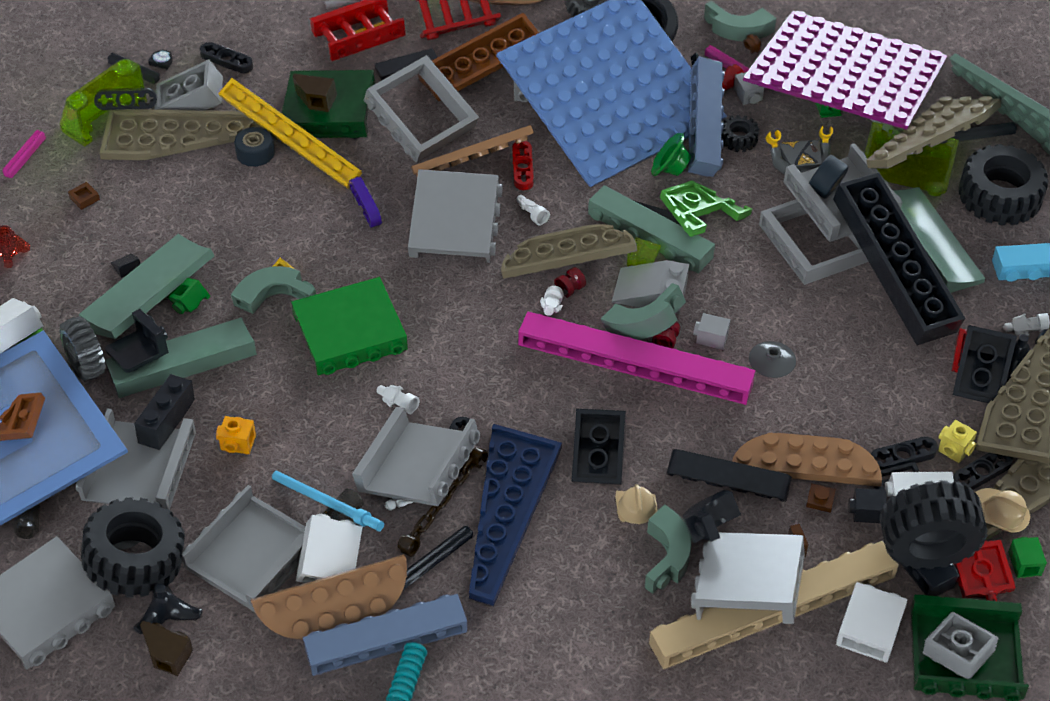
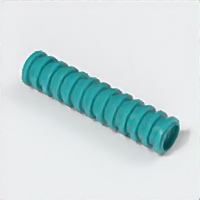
[386,642,427,701]

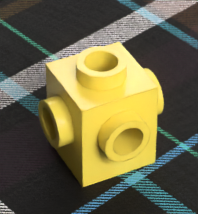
[938,420,977,463]

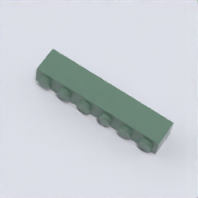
[588,185,715,274]

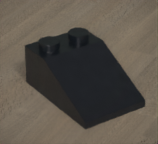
[952,325,1017,403]
[571,408,627,485]

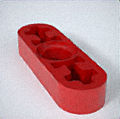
[512,141,534,190]

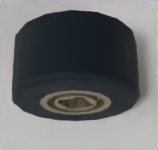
[234,127,275,167]
[809,155,849,199]

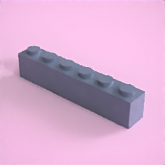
[688,57,725,177]
[303,594,467,676]

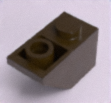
[292,74,337,112]
[140,621,193,677]

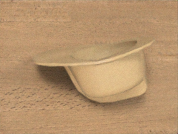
[615,484,658,524]
[975,488,1030,533]

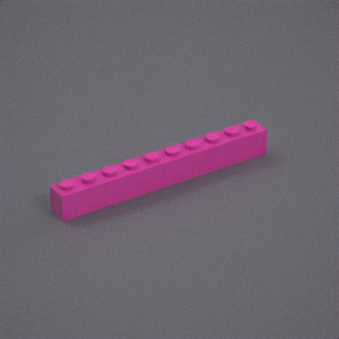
[518,311,756,405]

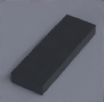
[374,48,438,80]

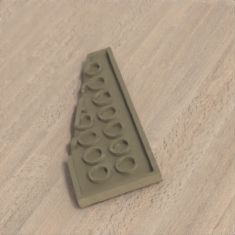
[976,325,1050,464]

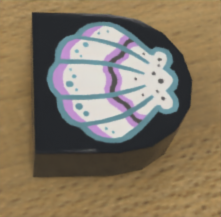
[148,50,173,70]

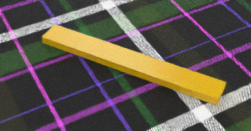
[218,78,362,188]

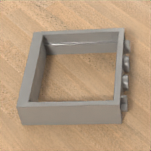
[364,55,479,163]
[759,199,869,285]

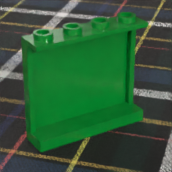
[291,277,408,376]

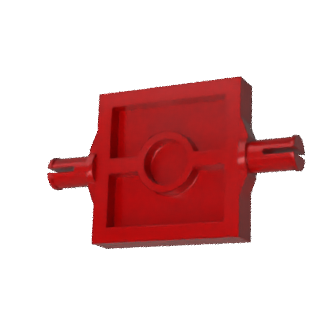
[953,540,1016,601]

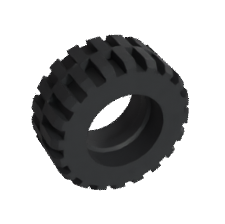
[958,144,1049,226]
[880,480,988,569]
[81,497,185,598]

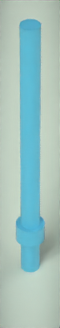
[272,471,384,531]

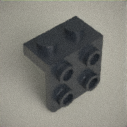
[105,309,169,373]

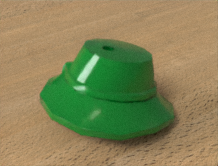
[651,133,691,176]

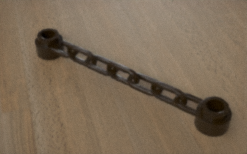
[398,447,488,557]

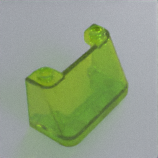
[59,59,148,147]
[864,121,959,196]

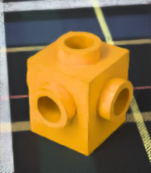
[216,416,256,455]

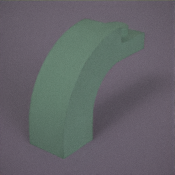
[704,1,776,41]
[231,266,316,314]
[601,283,686,340]
[645,505,691,594]

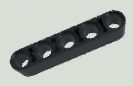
[666,449,792,502]

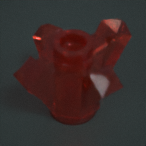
[0,225,30,268]

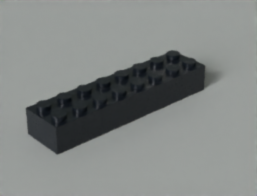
[833,172,965,345]

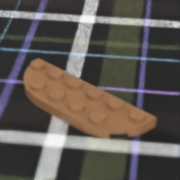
[411,125,534,176]
[732,433,882,487]
[250,555,407,639]

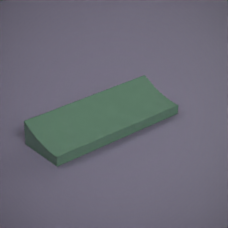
[893,187,985,293]
[79,234,215,339]
[105,317,257,398]

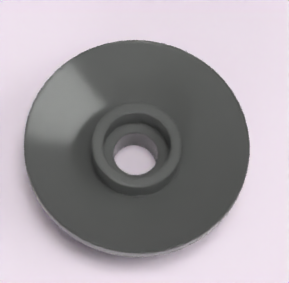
[749,341,796,378]

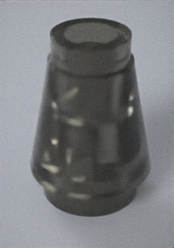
[13,504,40,539]

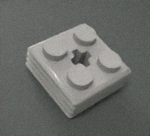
[923,612,998,679]

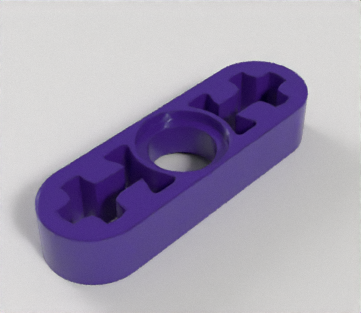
[349,177,382,228]

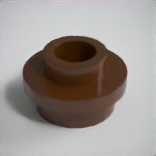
[743,34,762,54]

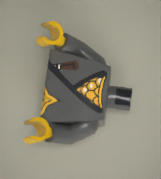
[766,126,833,175]

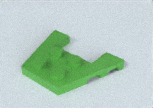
[660,181,752,237]

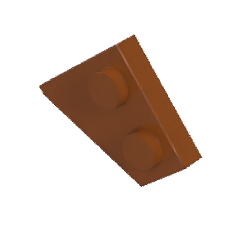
[0,392,45,441]

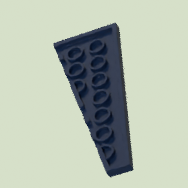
[469,424,562,606]

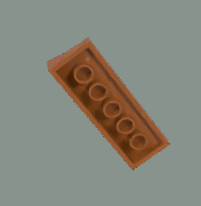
[418,12,539,102]

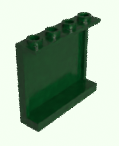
[282,70,376,138]
[911,594,1029,701]

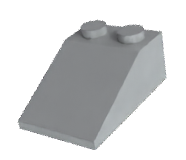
[154,59,223,111]
[612,260,689,314]

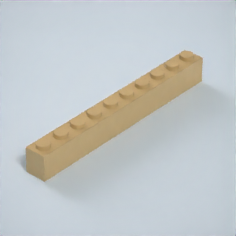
[649,541,898,669]

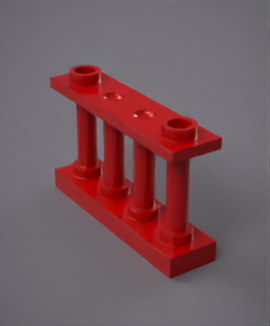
[310,0,406,61]
[410,0,501,40]

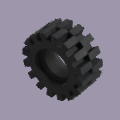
[721,115,759,152]

